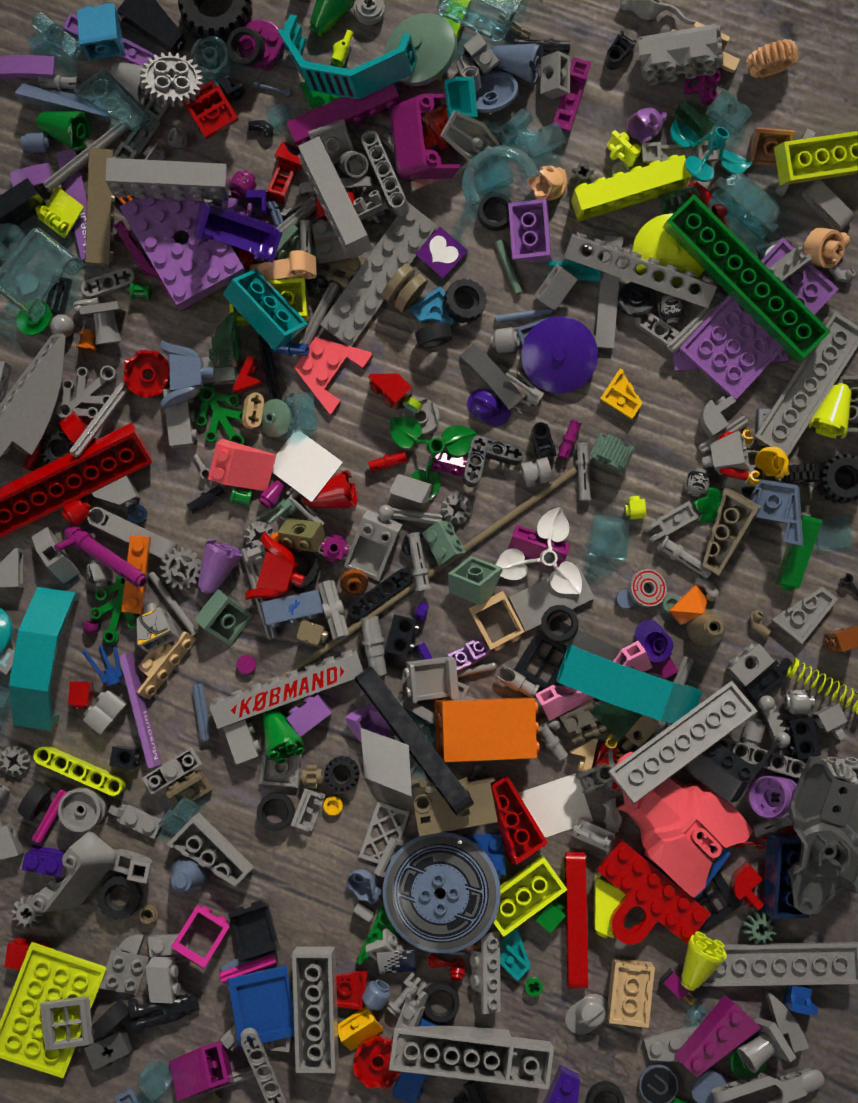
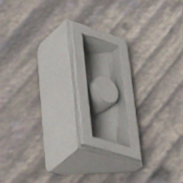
[389,474,432,503]

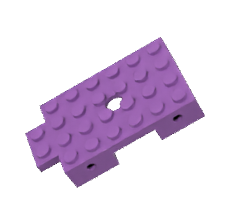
[120,197,245,311]

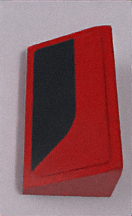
[274,141,303,170]

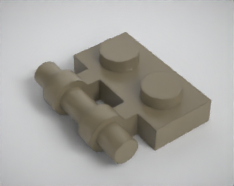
[320,257,365,288]
[559,699,609,744]

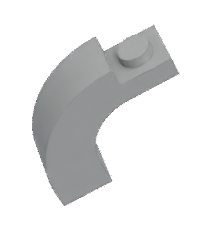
[109,849,152,883]

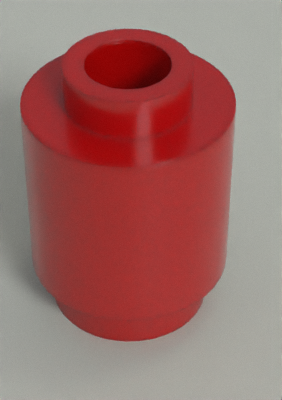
[684,181,713,205]

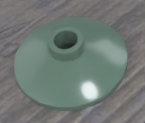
[260,399,292,437]

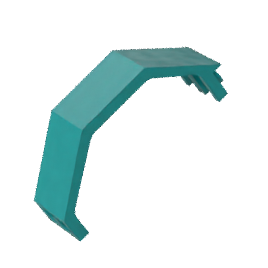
[9,587,80,731]
[556,644,703,724]

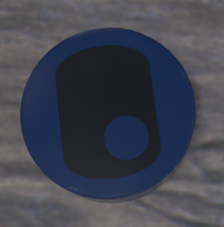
[127,504,148,524]

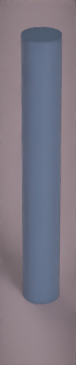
[495,307,552,323]

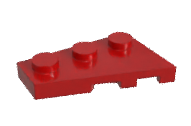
[336,969,368,1010]

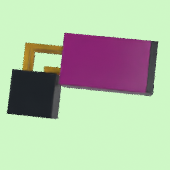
[660,968,708,1005]

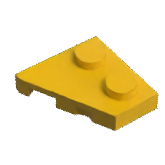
[599,368,642,420]

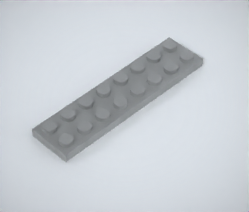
[319,202,437,347]
[753,312,858,457]
[608,681,757,805]
[702,942,858,987]

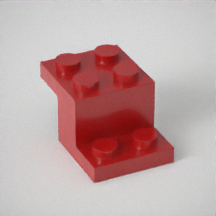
[182,80,239,140]

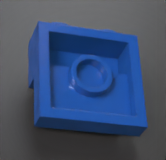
[465,833,506,879]

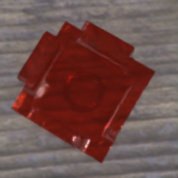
[421,103,452,154]

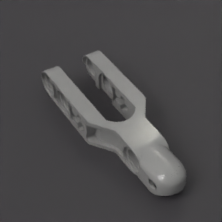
[711,1068,824,1103]

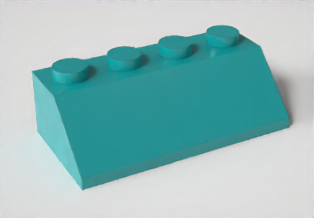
[223,268,308,351]

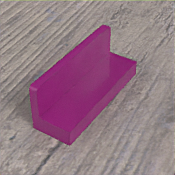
[507,524,570,569]

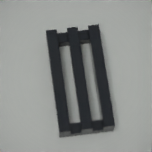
[46,275,72,315]

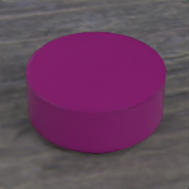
[236,655,256,674]

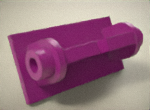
[428,452,466,477]

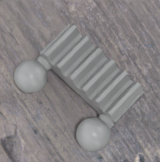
[756,695,790,748]

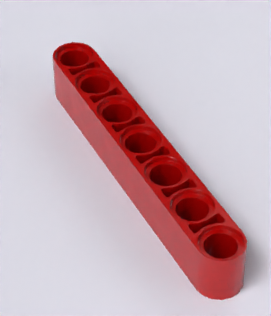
[565,852,588,989]

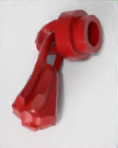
[427,953,465,981]

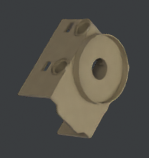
[411,775,497,836]

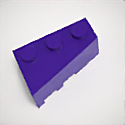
[543,1065,580,1103]

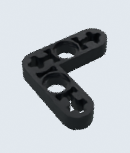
[462,436,525,488]

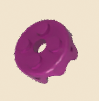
[237,19,285,71]

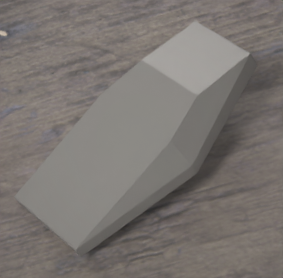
[440,111,500,164]

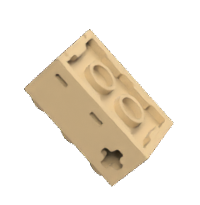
[606,957,655,1028]

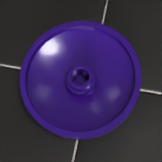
[521,316,598,393]

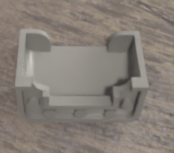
[27,830,116,913]

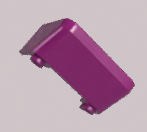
[390,94,460,180]

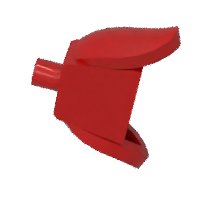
[245,532,306,600]

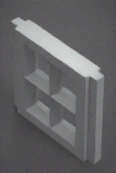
[40,996,94,1050]

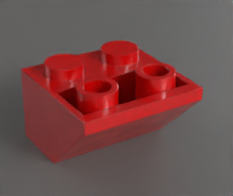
[368,373,413,410]

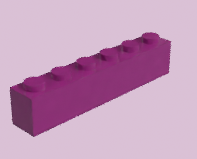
[287,83,401,148]

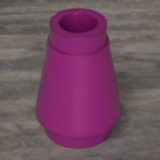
[259,480,285,509]

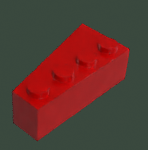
[490,775,548,865]

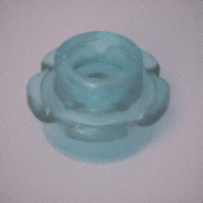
[687,1003,706,1022]

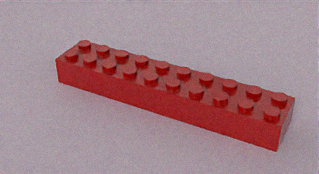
[0,423,153,538]

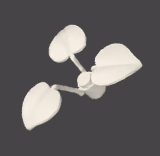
[495,508,582,594]

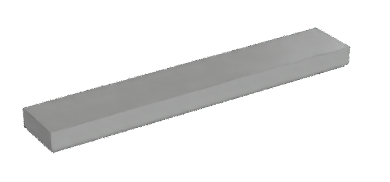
[595,235,623,350]

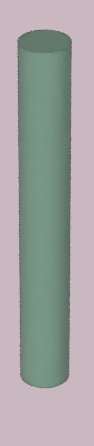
[495,240,522,295]

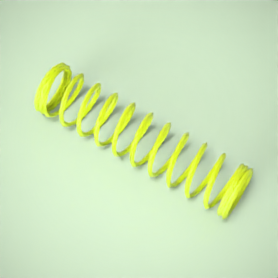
[786,658,858,715]

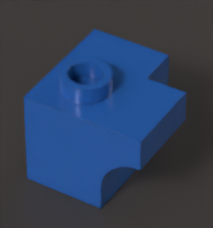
[783,985,819,1015]

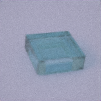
[266,103,290,129]

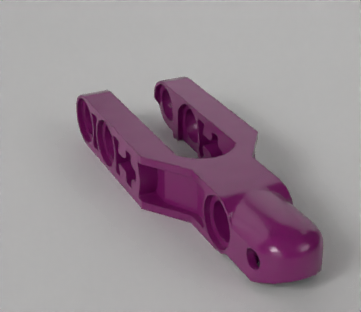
[113,220,193,310]

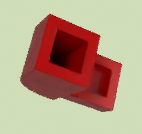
[59,411,97,444]
[730,862,764,910]

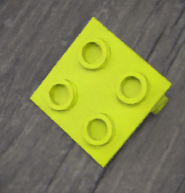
[35,187,85,239]

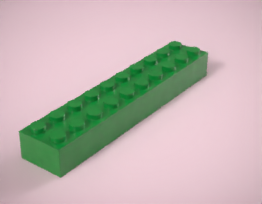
[663,194,831,363]

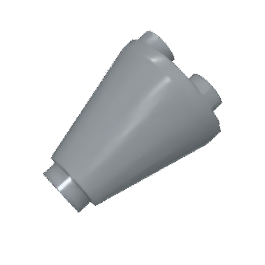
[111,62,151,106]

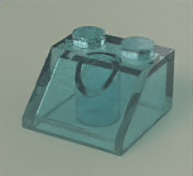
[588,515,631,560]

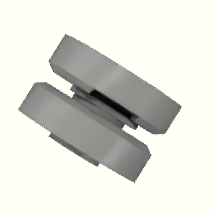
[58,785,108,832]

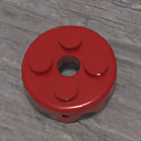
[123,350,170,399]
[353,1036,401,1090]

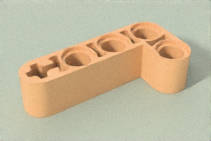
[249,250,317,281]

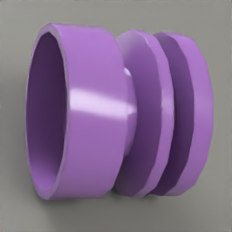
[749,776,797,819]

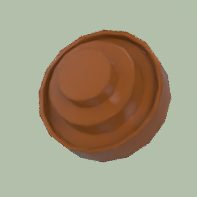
[340,569,368,595]

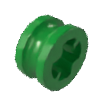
[525,976,543,997]

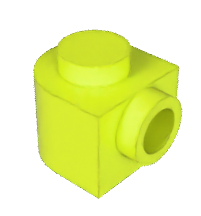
[625,496,646,520]

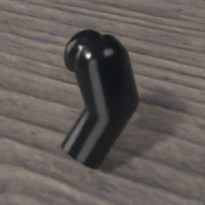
[401,528,424,555]

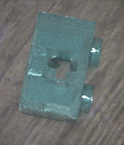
[705,89,752,137]

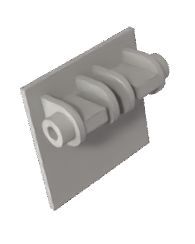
[99,947,149,995]

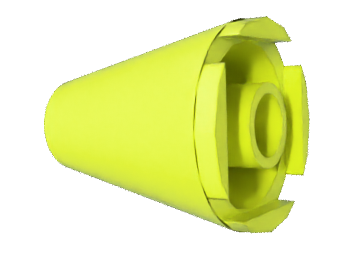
[808,383,852,439]

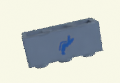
[260,590,323,628]

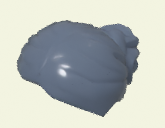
[347,869,382,904]

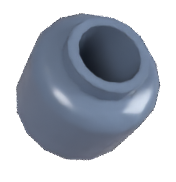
[362,979,391,1011]

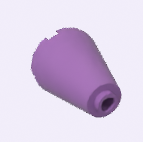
[198,539,243,594]

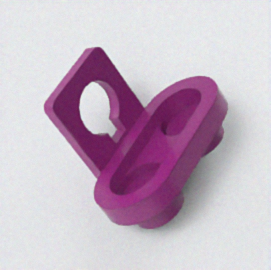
[684,70,721,105]

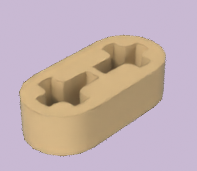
[242,392,264,429]

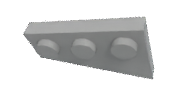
[643,1023,700,1062]

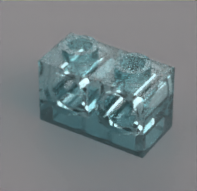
[137,1059,173,1102]

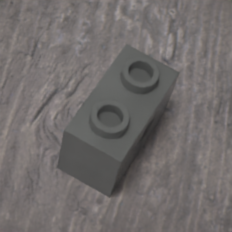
[84,1026,134,1070]

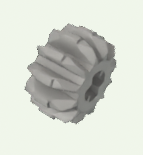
[11,895,46,930]

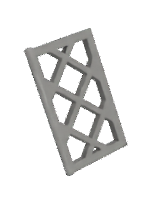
[359,801,411,864]

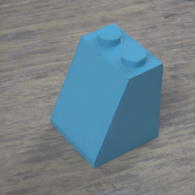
[77,3,126,61]

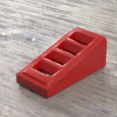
[266,161,297,204]

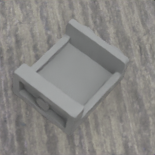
[404,656,459,704]

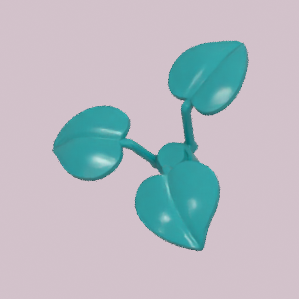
[670,118,753,182]

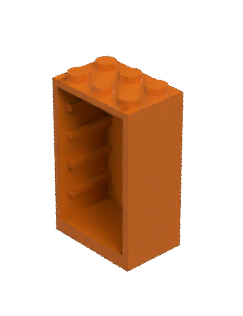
[434,697,539,762]

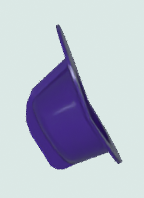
[467,388,511,426]
[635,620,673,663]

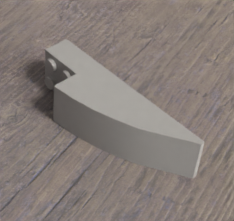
[0,334,66,457]
[389,1026,554,1089]

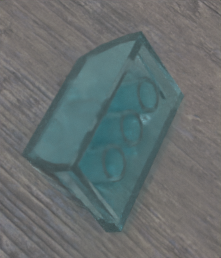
[710,173,780,243]

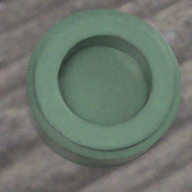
[661,595,680,614]

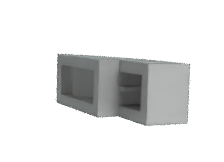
[765,991,809,1053]

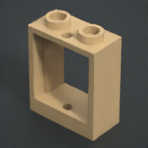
[468,591,525,652]

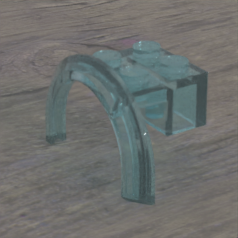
[462,146,540,207]

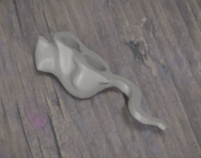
[620,0,696,25]

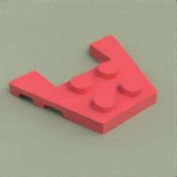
[294,337,373,415]

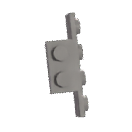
[470,931,501,1014]

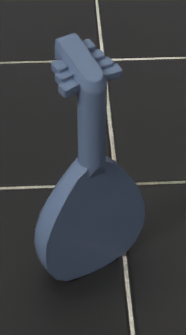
[691,1070,732,1103]

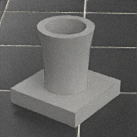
[79,301,126,345]
[737,1017,796,1073]

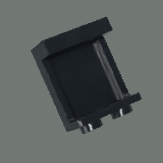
[228,900,281,962]

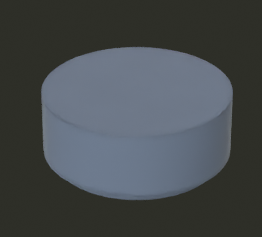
[616,589,635,609]

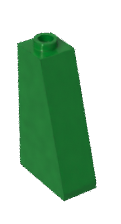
[776,515,822,592]

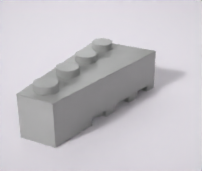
[166,813,254,886]

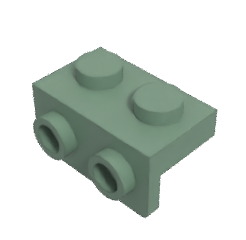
[422,521,465,566]

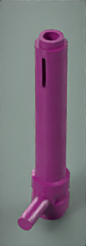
[54,525,147,588]

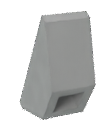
[31,526,80,584]
[142,747,203,794]

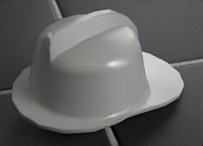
[565,994,608,1035]

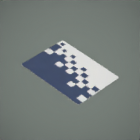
[376,950,416,974]

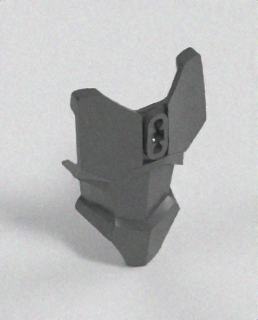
[787,756,858,915]

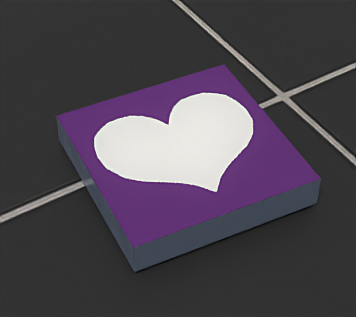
[416,226,468,280]

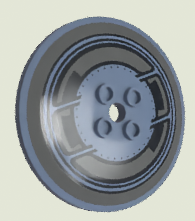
[383,832,501,953]

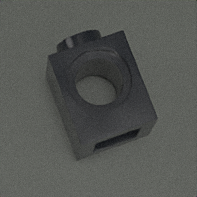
[109,745,141,769]

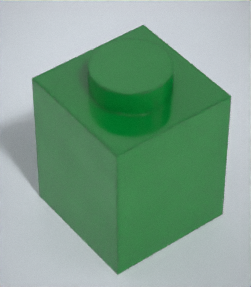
[534,900,566,934]

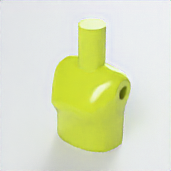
[331,30,354,67]

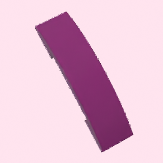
[552,57,591,132]

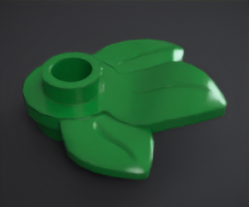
[693,487,723,523]

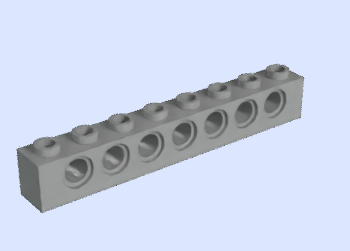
[564,232,717,308]

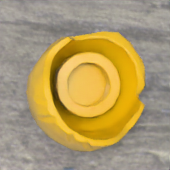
[755,446,789,479]

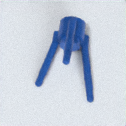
[82,645,123,686]

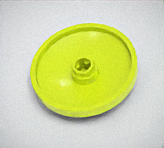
[632,214,704,286]

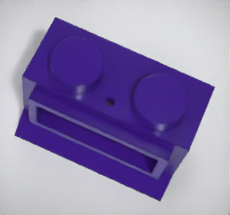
[22,845,67,877]

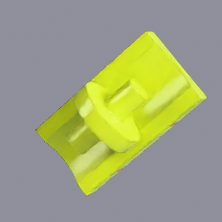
[606,130,642,168]

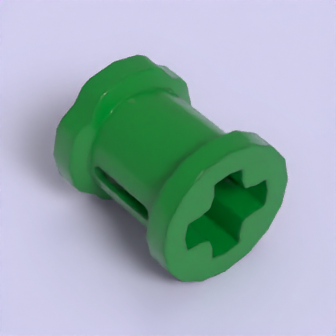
[129,282,152,301]
[230,487,253,508]

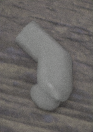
[827,265,856,282]
[694,576,719,601]
[537,716,561,735]

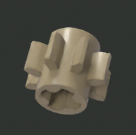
[302,765,323,789]

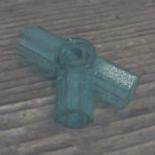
[28,12,83,60]
[482,108,538,149]

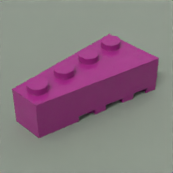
[674,995,761,1077]

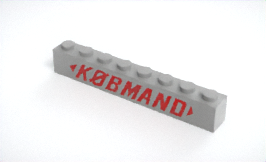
[210,650,363,729]

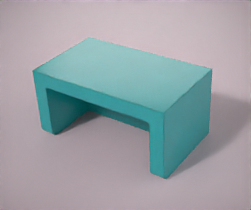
[444,77,478,120]

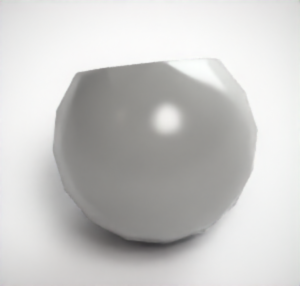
[50,314,74,338]

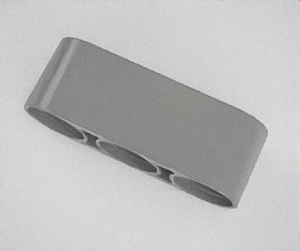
[802,180,855,232]

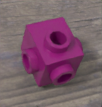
[320,534,349,563]

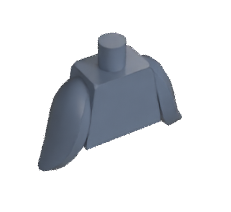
[159,340,215,410]

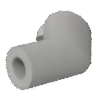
[72,297,100,314]

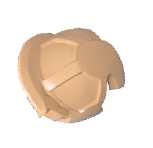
[528,166,567,201]

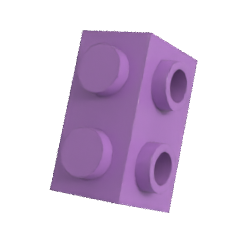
[286,693,332,737]

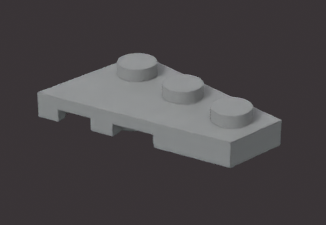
[770,587,838,644]

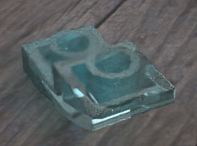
[158,797,200,834]

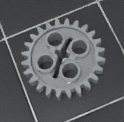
[140,52,203,107]

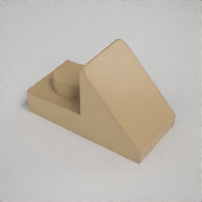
[569,737,598,772]

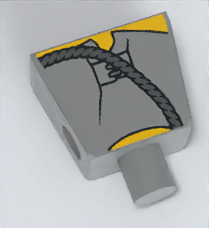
[137,603,180,653]

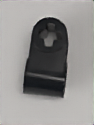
[604,31,637,70]
[531,422,556,460]

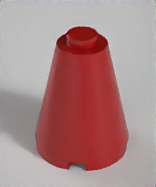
[302,470,358,508]

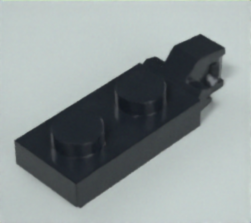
[742,658,793,702]

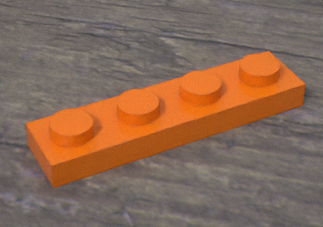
[122,535,151,614]

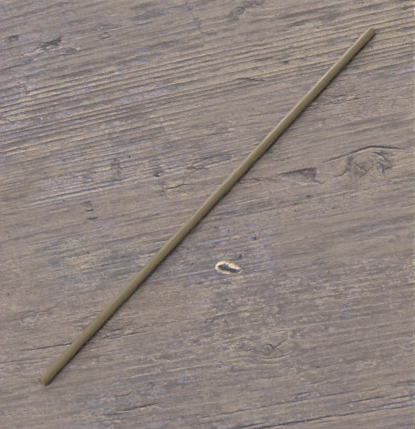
[279,467,578,678]

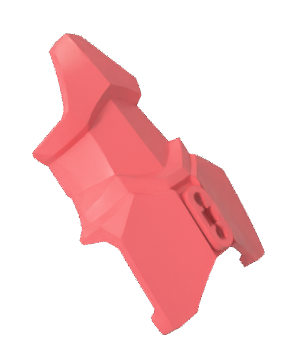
[616,752,753,897]

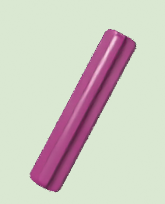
[32,789,67,843]
[219,954,277,983]

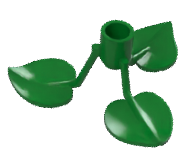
[389,416,477,501]

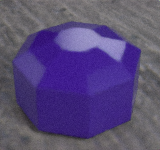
[415,602,429,622]

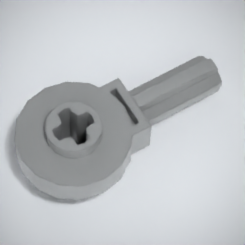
[354,0,385,25]

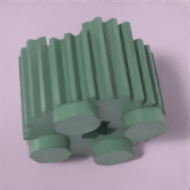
[590,433,635,473]

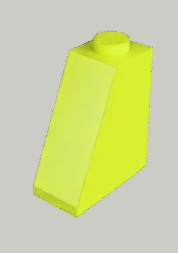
[593,875,625,939]

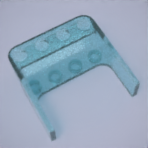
[437,0,524,41]

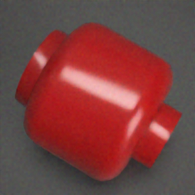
[62,499,92,526]

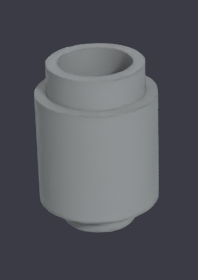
[742,717,766,747]

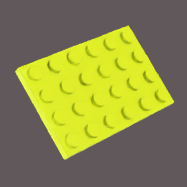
[0,942,106,1078]

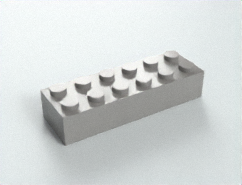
[298,136,372,259]
[105,158,230,202]
[292,947,339,1073]

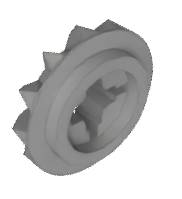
[441,493,472,524]
[244,521,274,549]
[0,745,31,777]

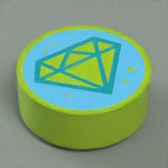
[403,397,422,413]

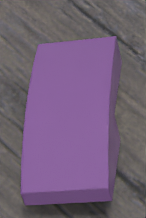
[10,163,52,187]
[447,637,491,673]

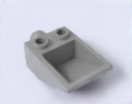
[344,505,403,581]

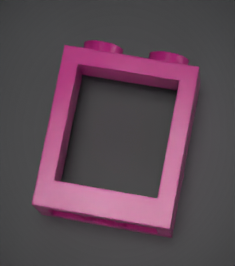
[170,905,230,969]

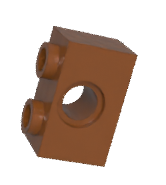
[824,626,858,652]

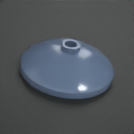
[475,71,518,113]

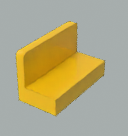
[338,1007,384,1051]

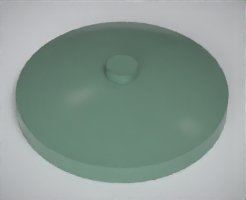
[384,13,457,86]

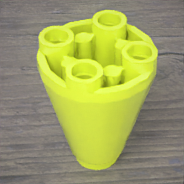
[681,931,727,991]

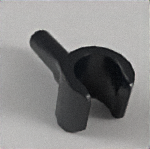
[840,573,858,596]

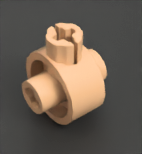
[804,228,850,268]

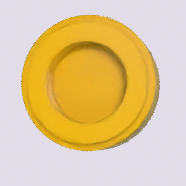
[323,796,343,816]

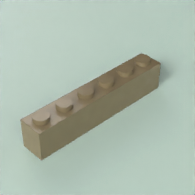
[85,147,116,268]

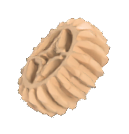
[747,39,799,78]

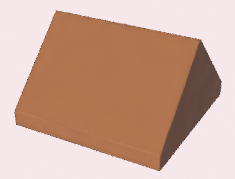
[749,127,795,167]

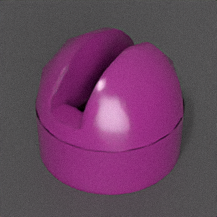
[83,621,99,635]

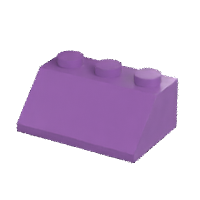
[508,199,552,263]

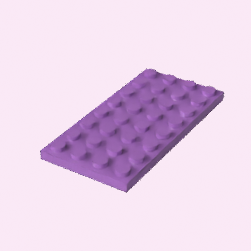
[678,237,838,400]

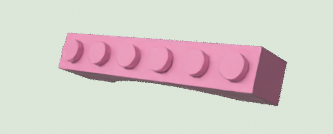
[535,641,652,721]

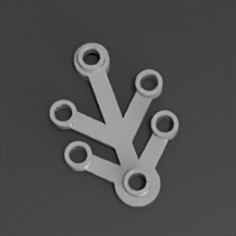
[56,365,117,420]

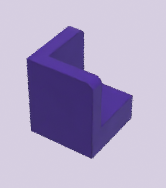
[246,190,268,218]

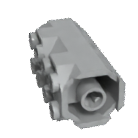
[639,24,724,85]

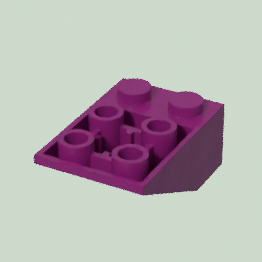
[169,1041,234,1102]

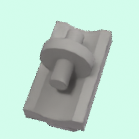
[353,189,388,223]

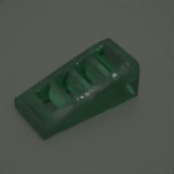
[658,185,700,215]

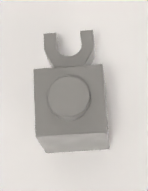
[813,703,847,740]

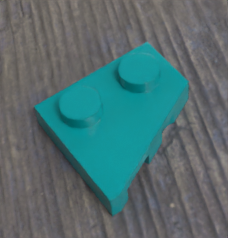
[500,928,531,981]

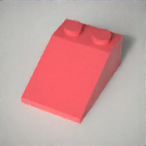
[208,439,277,491]

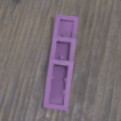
[0,55,56,81]

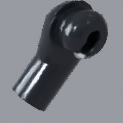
[248,120,274,138]

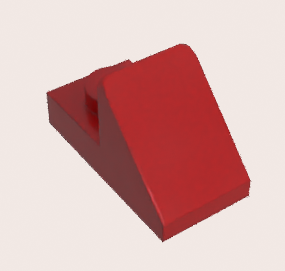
[232,355,263,394]

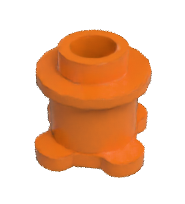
[76,329,97,352]

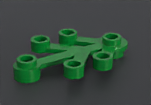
[195,385,250,445]
[90,575,145,644]

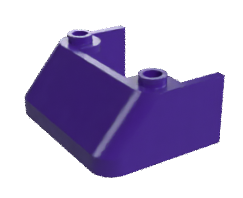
[194,201,282,263]

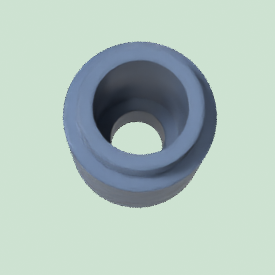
[21,133,51,153]

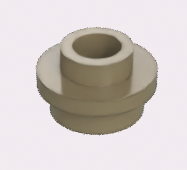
[138,904,158,925]

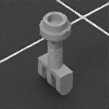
[387,971,427,1016]

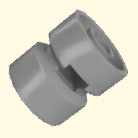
[339,150,369,178]
[520,457,553,488]

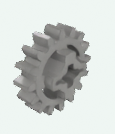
[159,547,202,589]

